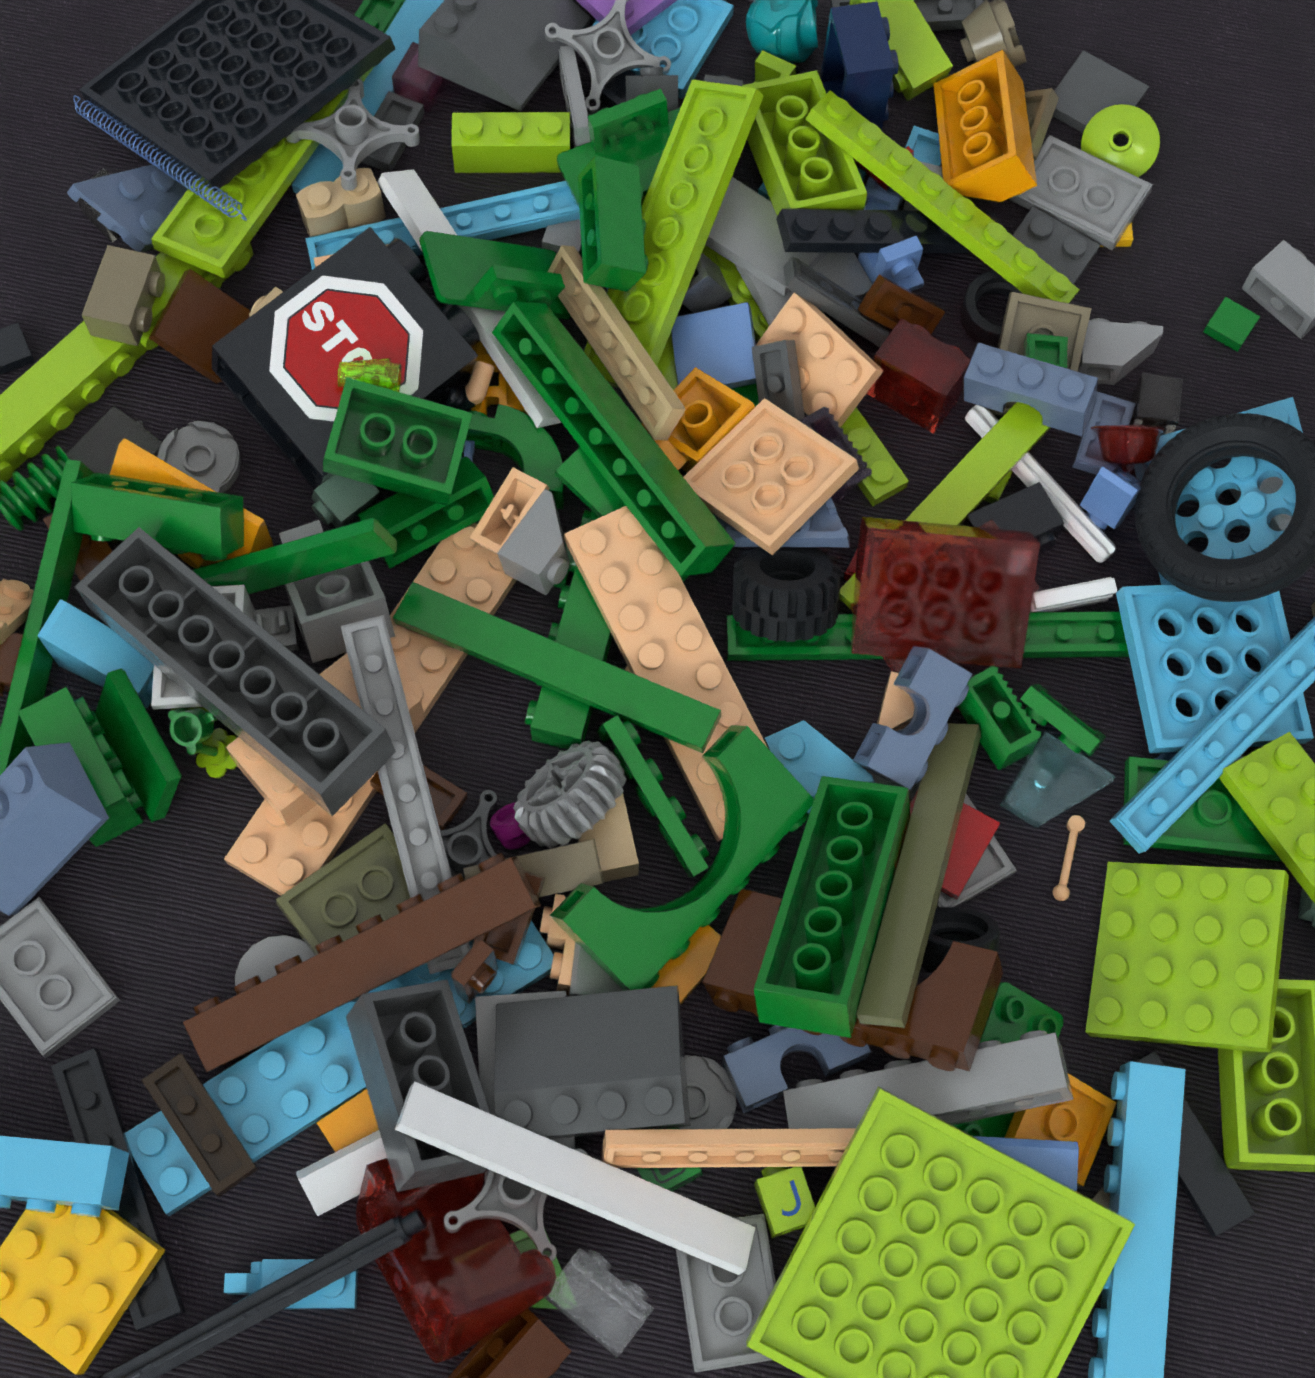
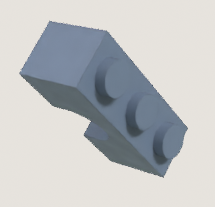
[964,343,1098,437]
[853,646,972,790]
[721,1025,871,1113]

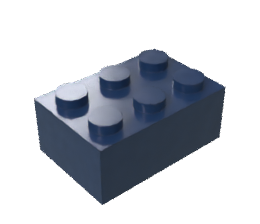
[820,1,899,131]

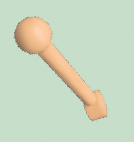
[1053,815,1085,901]

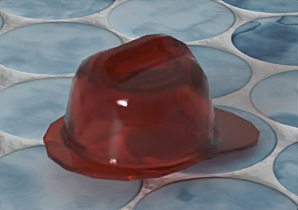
[1091,425,1164,473]

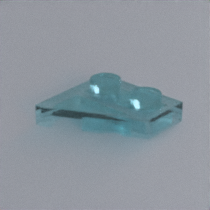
[1000,732,1116,828]

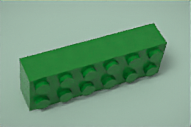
[754,776,911,1038]

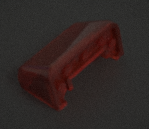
[356,1158,556,1363]

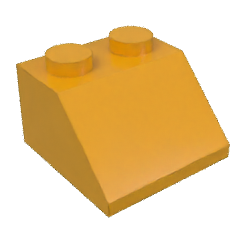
[642,367,755,473]

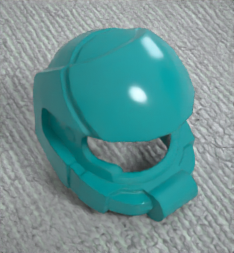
[746,0,818,64]

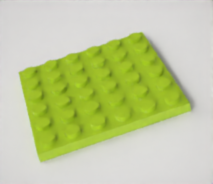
[746,1086,1135,1378]

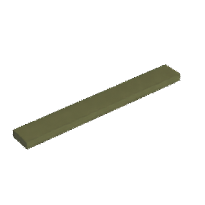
[856,723,981,1028]

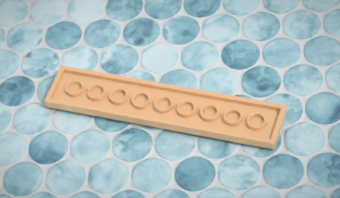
[224,523,517,895]

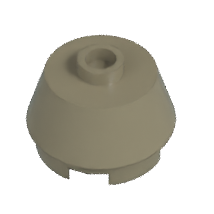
[960,0,1027,67]

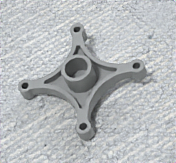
[545,0,671,114]
[286,78,420,191]
[444,1148,587,1265]

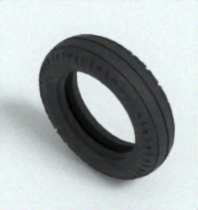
[1135,413,1315,602]

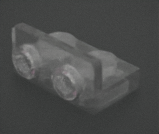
[543,1248,654,1357]

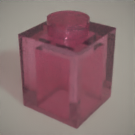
[392,42,448,113]

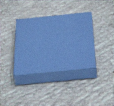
[671,302,756,389]

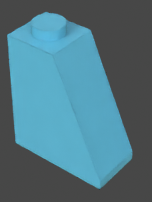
[37,599,154,708]

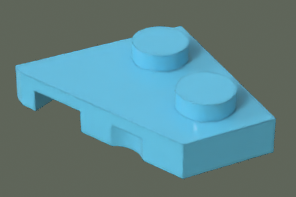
[765,720,876,814]

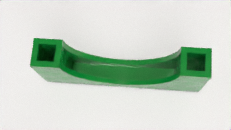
[550,725,814,991]

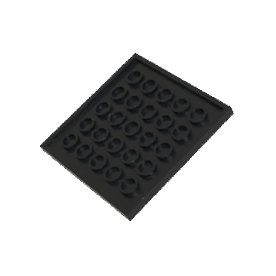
[79,0,395,192]

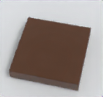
[149,269,251,384]

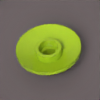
[1081,104,1160,178]

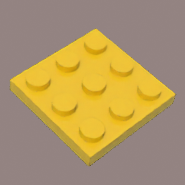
[0,1205,165,1375]

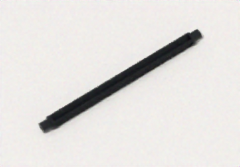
[96,1208,427,1378]

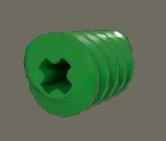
[0,445,70,531]

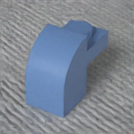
[858,236,924,291]

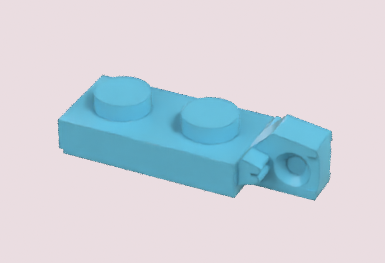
[224,1259,358,1309]

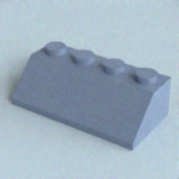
[0,742,109,916]

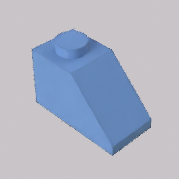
[1079,462,1141,530]

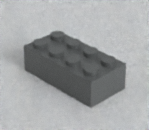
[346,980,490,1192]

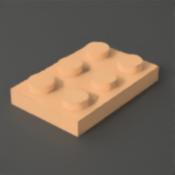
[756,293,884,435]

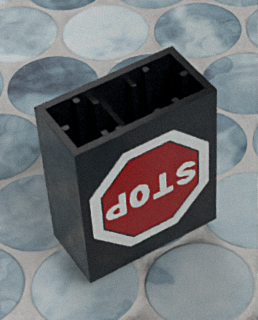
[212,227,480,489]

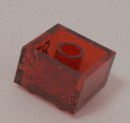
[866,318,971,434]

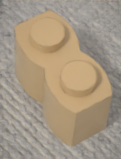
[296,168,386,237]

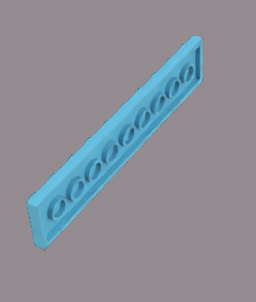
[125,920,554,1216]

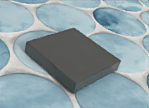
[1053,50,1149,141]

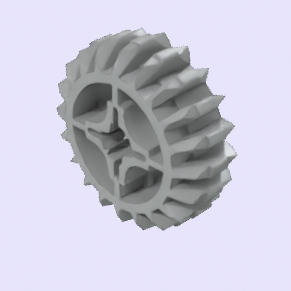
[513,740,626,848]

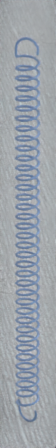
[73,95,247,221]

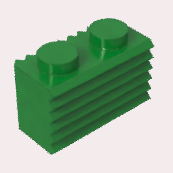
[957,666,1041,770]

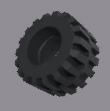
[732,547,841,642]

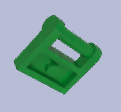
[1020,684,1106,756]

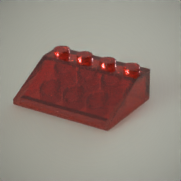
[851,517,1040,668]

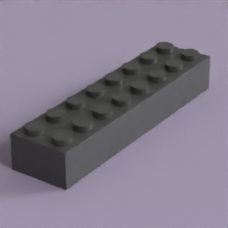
[75,527,396,816]

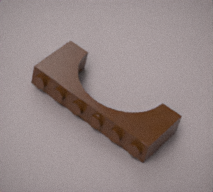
[703,889,1003,1072]

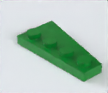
[596,715,709,877]

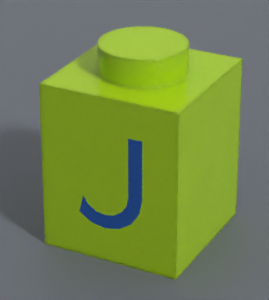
[754,1167,815,1238]

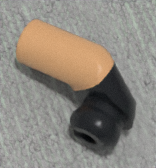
[441,361,495,411]

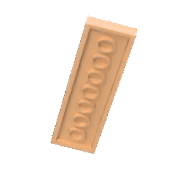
[563,506,768,842]

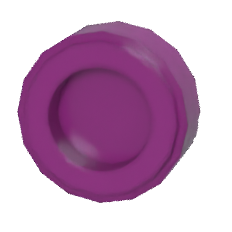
[490,802,531,850]

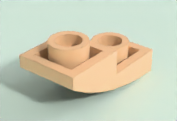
[540,894,575,996]

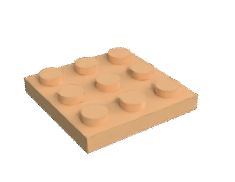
[684,398,859,555]

